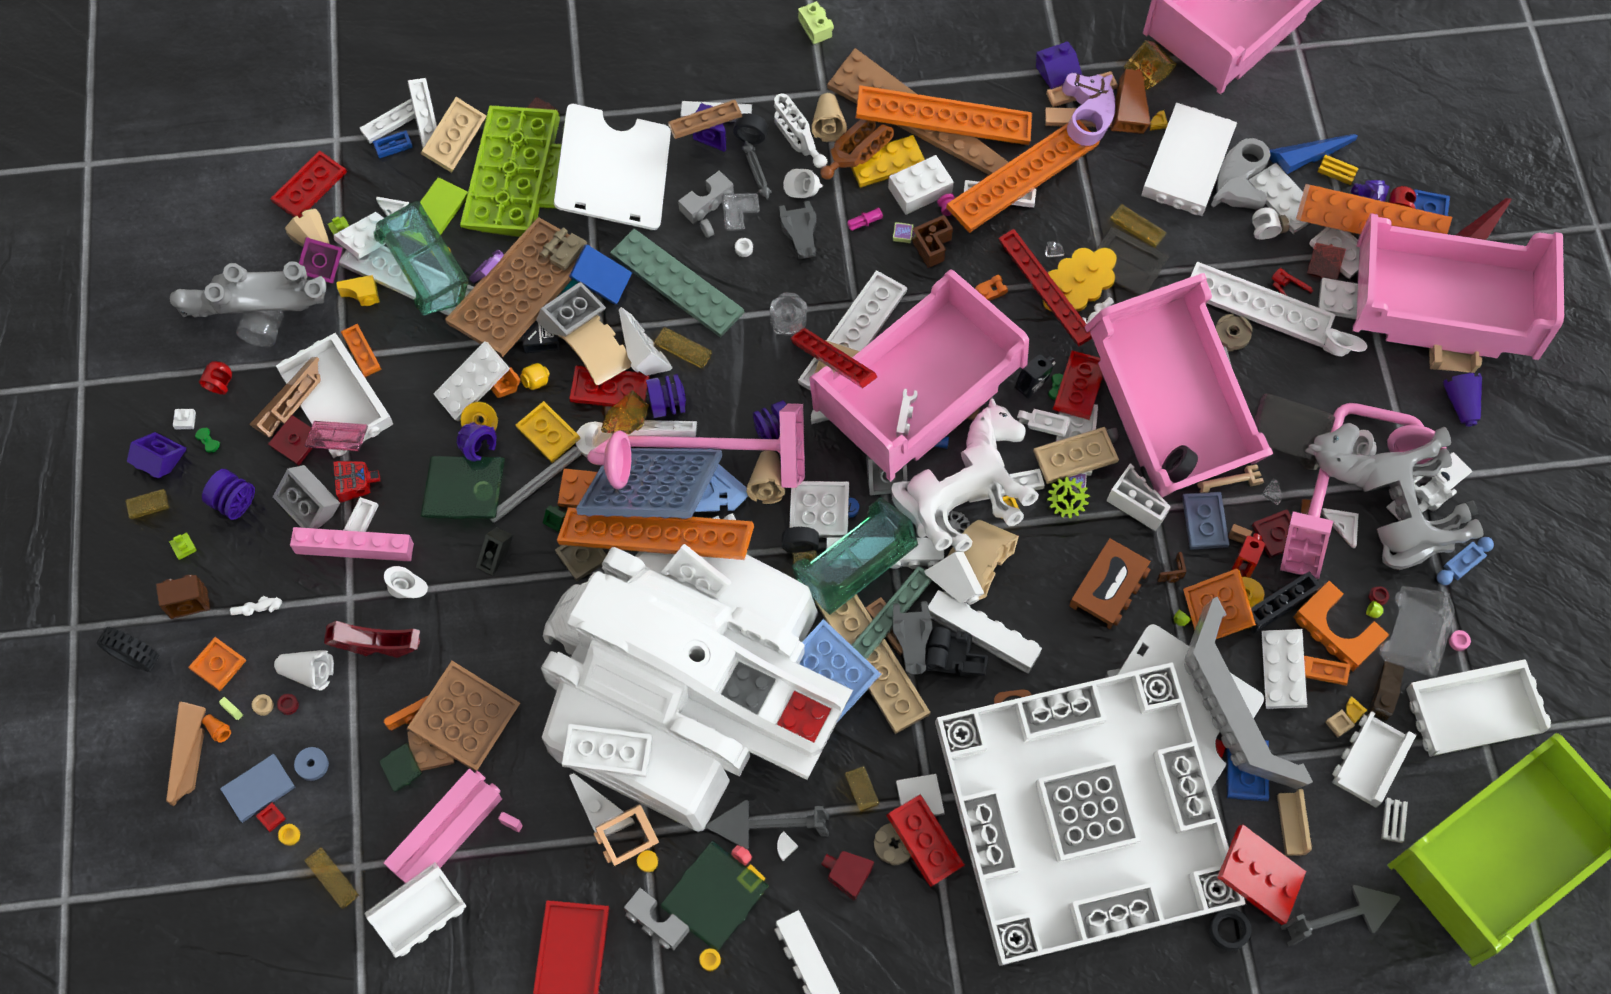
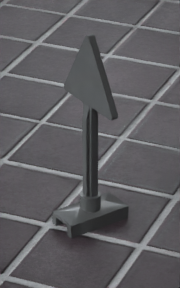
[706,800,829,849]
[1280,885,1400,946]

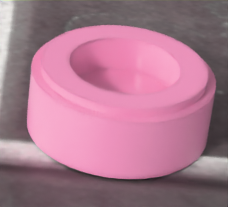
[1449,630,1471,651]

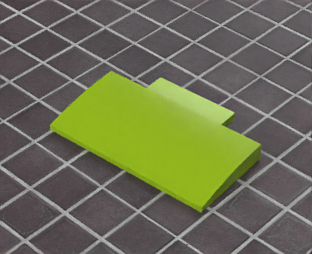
[460,106,562,237]

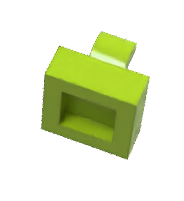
[328,216,349,236]
[169,533,197,560]

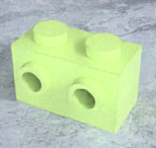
[798,1,834,44]

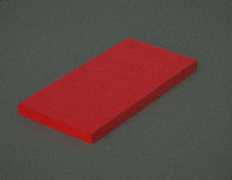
[533,900,609,994]

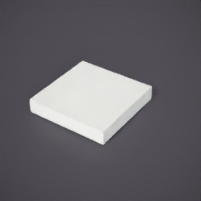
[896,774,944,816]

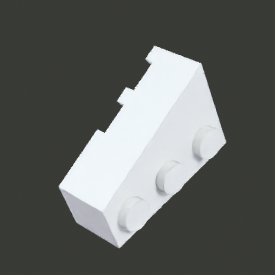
[1107,463,1170,531]

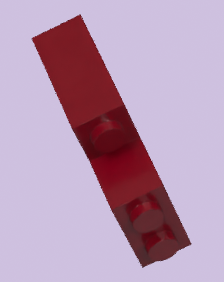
[324,621,420,658]

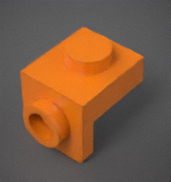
[491,367,520,398]

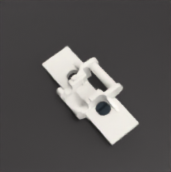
[1386,452,1472,521]

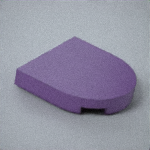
[469,250,504,283]

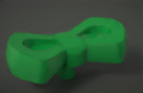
[1048,374,1063,400]
[195,428,220,453]

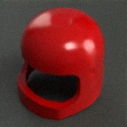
[1389,186,1416,209]
[199,361,232,395]

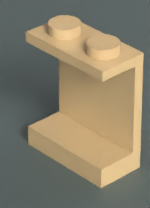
[1429,344,1482,373]

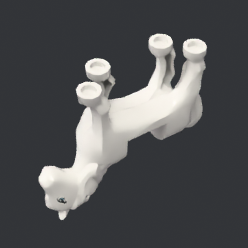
[892,398,1039,552]

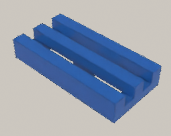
[373,130,413,158]

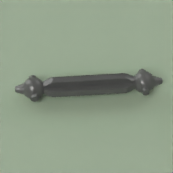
[742,141,772,200]

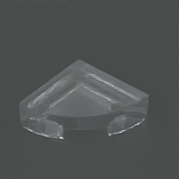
[1045,242,1064,257]
[1262,478,1282,505]

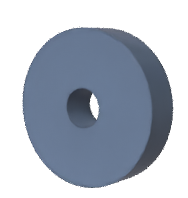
[294,747,329,781]

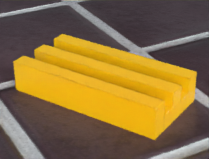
[1318,155,1358,185]

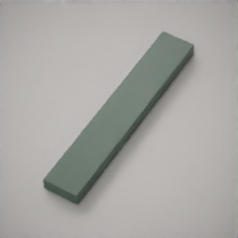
[852,566,933,660]

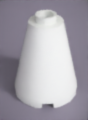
[274,650,334,690]

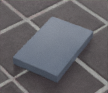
[1182,492,1229,550]
[220,754,296,823]

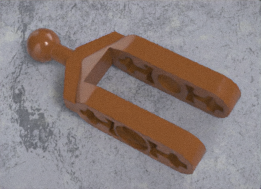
[820,119,894,180]

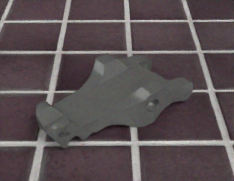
[779,201,817,259]
[892,601,932,675]

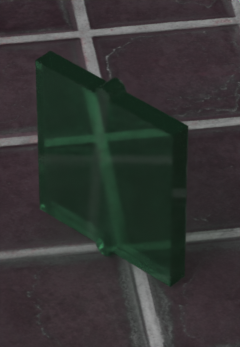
[380,743,422,792]

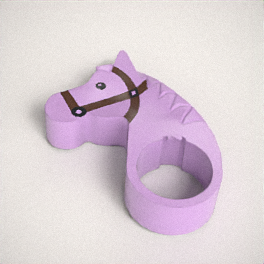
[1062,73,1115,146]

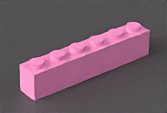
[290,527,414,562]

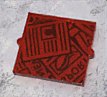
[1307,243,1346,280]

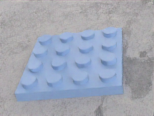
[799,619,881,722]

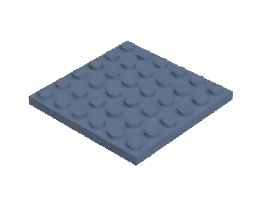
[576,448,722,519]

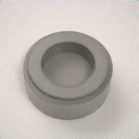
[700,219,714,238]

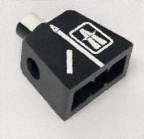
[523,321,560,354]
[1014,355,1055,399]

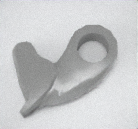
[1211,138,1270,210]

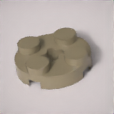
[1215,314,1252,351]
[874,823,911,865]

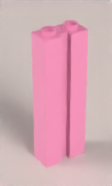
[384,769,502,883]

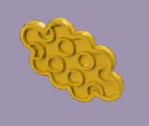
[1043,248,1117,312]

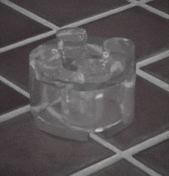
[770,293,807,336]

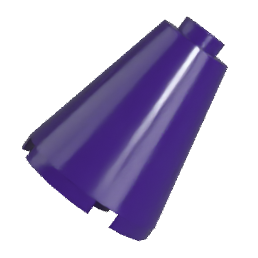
[1443,373,1482,427]

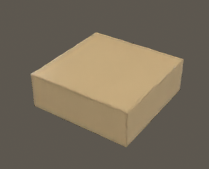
[1325,710,1355,738]

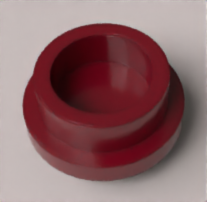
[1369,587,1389,606]

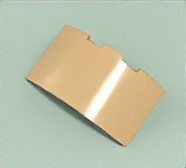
[559,315,631,385]
[947,520,1019,600]

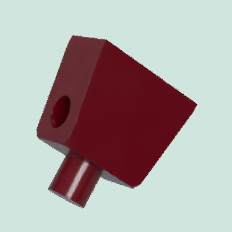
[821,851,874,901]

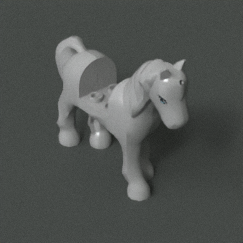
[170,262,326,317]
[1305,423,1483,570]

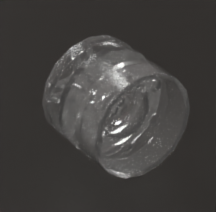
[236,310,284,347]

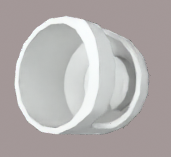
[1252,207,1282,240]

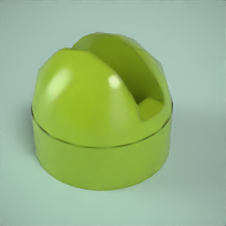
[1366,601,1383,618]
[1174,609,1191,626]

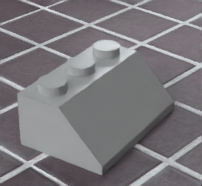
[536,282,606,337]
[273,465,340,529]

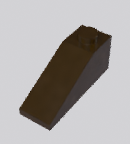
[1367,660,1404,721]

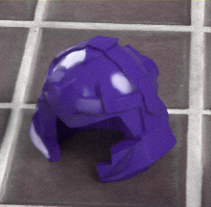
[1351,180,1389,202]
[456,422,497,462]

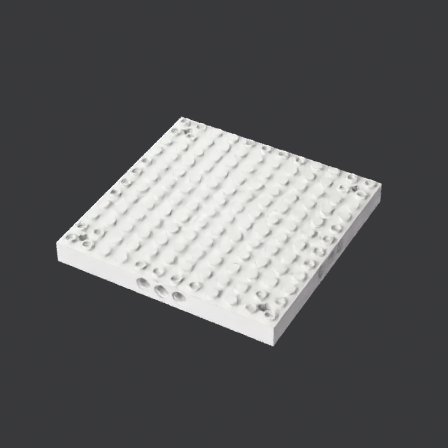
[935,662,1246,966]

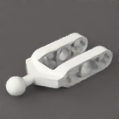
[774,94,827,168]

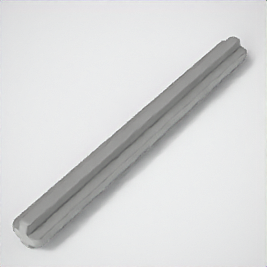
[488,447,582,523]

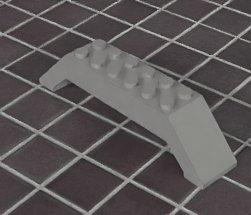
[1184,597,1313,789]

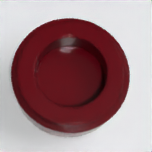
[277,694,299,715]

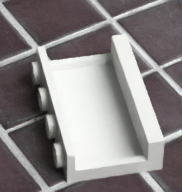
[1332,711,1416,807]
[365,862,466,958]

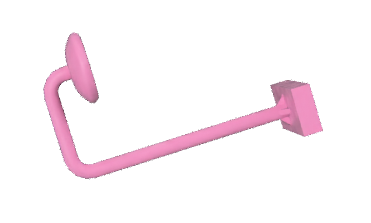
[1280,403,1446,579]
[587,404,805,490]

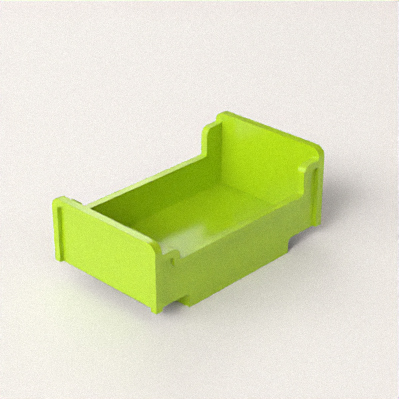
[1387,733,1611,966]

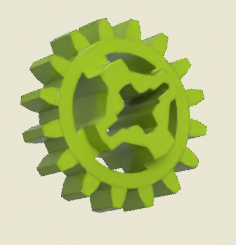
[1047,477,1090,519]

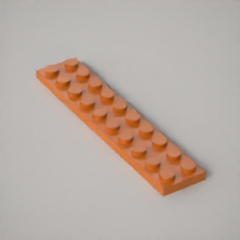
[856,85,1032,145]
[946,120,1100,233]
[557,508,754,560]

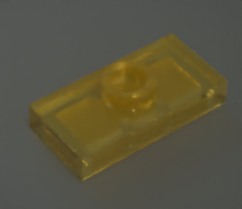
[126,489,169,519]
[845,766,879,812]

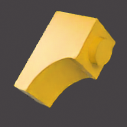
[336,275,379,306]

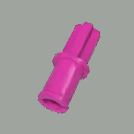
[847,208,883,231]

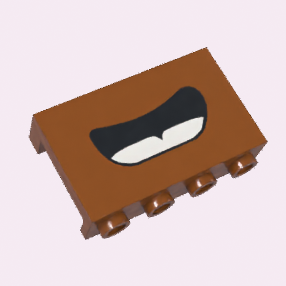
[1069,538,1151,629]

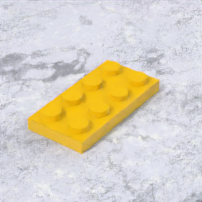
[851,135,925,187]

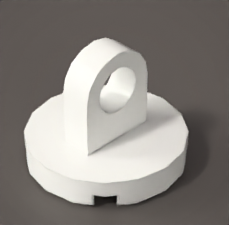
[576,421,612,457]

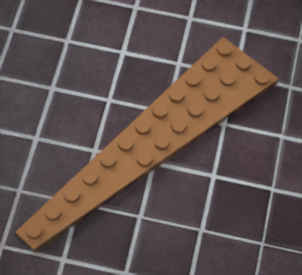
[827,48,1009,175]

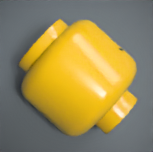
[520,363,549,390]

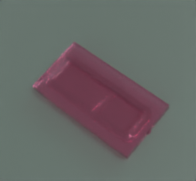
[305,421,368,451]

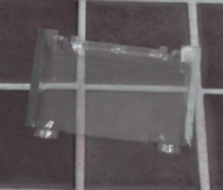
[1380,586,1454,677]

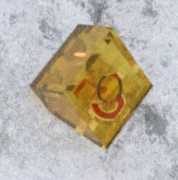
[1123,40,1177,90]
[601,390,649,434]

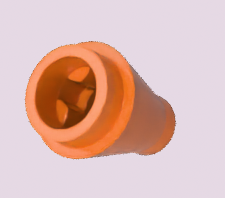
[202,714,231,743]

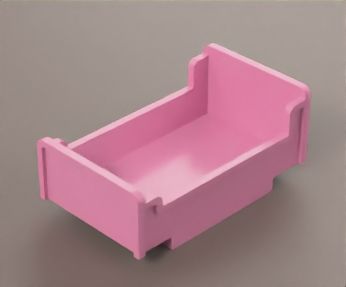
[1143,0,1322,95]
[1353,213,1564,360]
[809,269,1029,482]
[1085,273,1273,498]

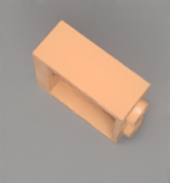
[593,804,659,866]

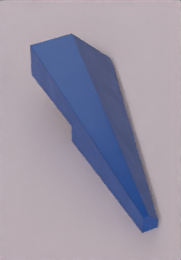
[1269,134,1358,174]

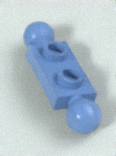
[1437,537,1494,585]

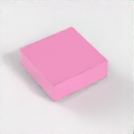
[498,812,522,832]

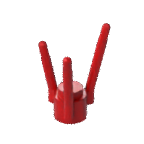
[1272,268,1313,296]

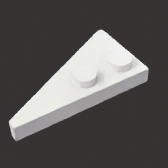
[569,773,635,837]

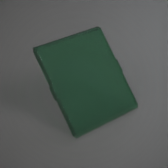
[421,456,505,519]
[660,841,769,951]

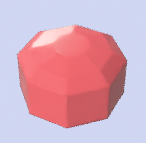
[731,845,752,866]

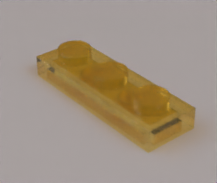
[1111,204,1167,248]
[655,327,712,369]
[304,847,359,909]

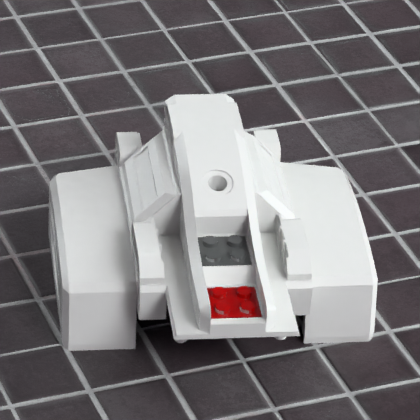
[541,547,853,832]

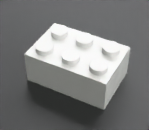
[888,155,954,215]

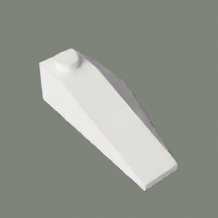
[619,307,673,376]

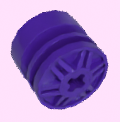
[646,374,686,418]
[753,400,787,439]
[202,469,255,520]

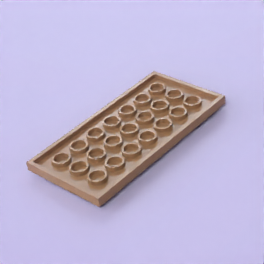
[445,217,580,357]

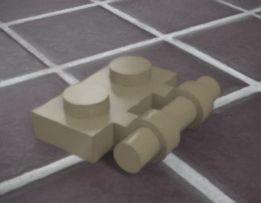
[540,227,587,271]

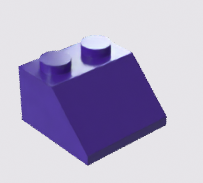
[1036,41,1083,89]
[693,103,726,152]
[127,432,186,478]

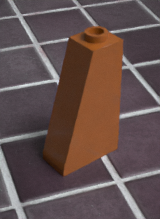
[1111,69,1151,134]

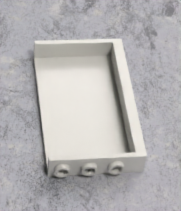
[1141,103,1237,216]
[276,333,393,458]
[1406,660,1551,757]

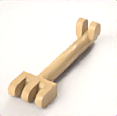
[1197,465,1264,493]

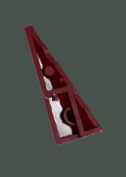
[1455,198,1512,240]

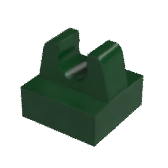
[543,505,566,532]

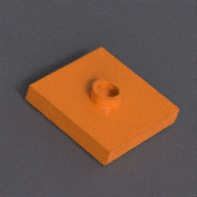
[188,637,247,691]

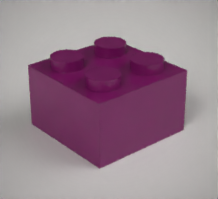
[298,237,343,283]

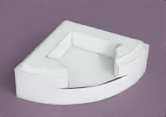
[811,409,829,424]
[777,831,798,861]

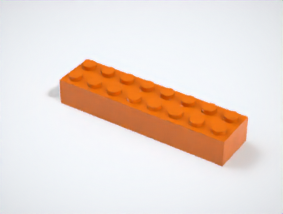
[1296,184,1452,234]

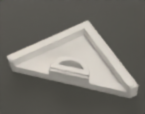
[376,197,410,230]
[1321,508,1359,549]

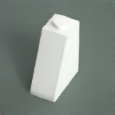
[924,552,984,605]

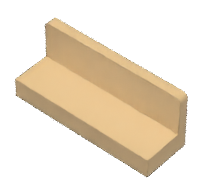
[1277,789,1312,856]

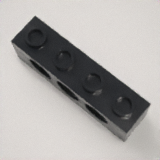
[1249,571,1322,634]

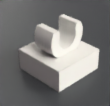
[173,409,196,429]

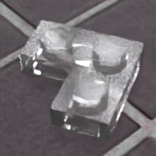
[722,193,760,231]

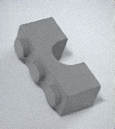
[678,171,734,224]
[624,888,690,950]

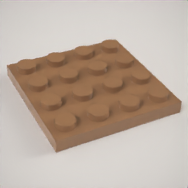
[407,661,520,772]

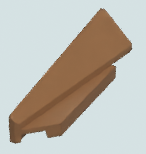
[250,357,321,438]
[167,702,206,806]

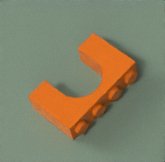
[1293,581,1389,672]

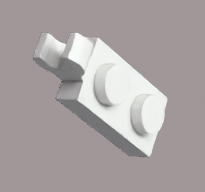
[896,389,917,438]
[1017,409,1070,437]

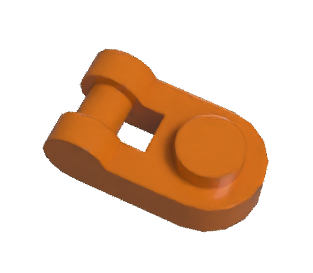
[975,275,1009,301]

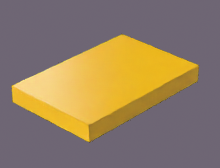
[515,401,581,463]

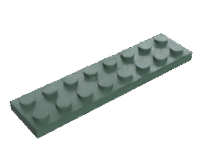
[610,229,744,338]

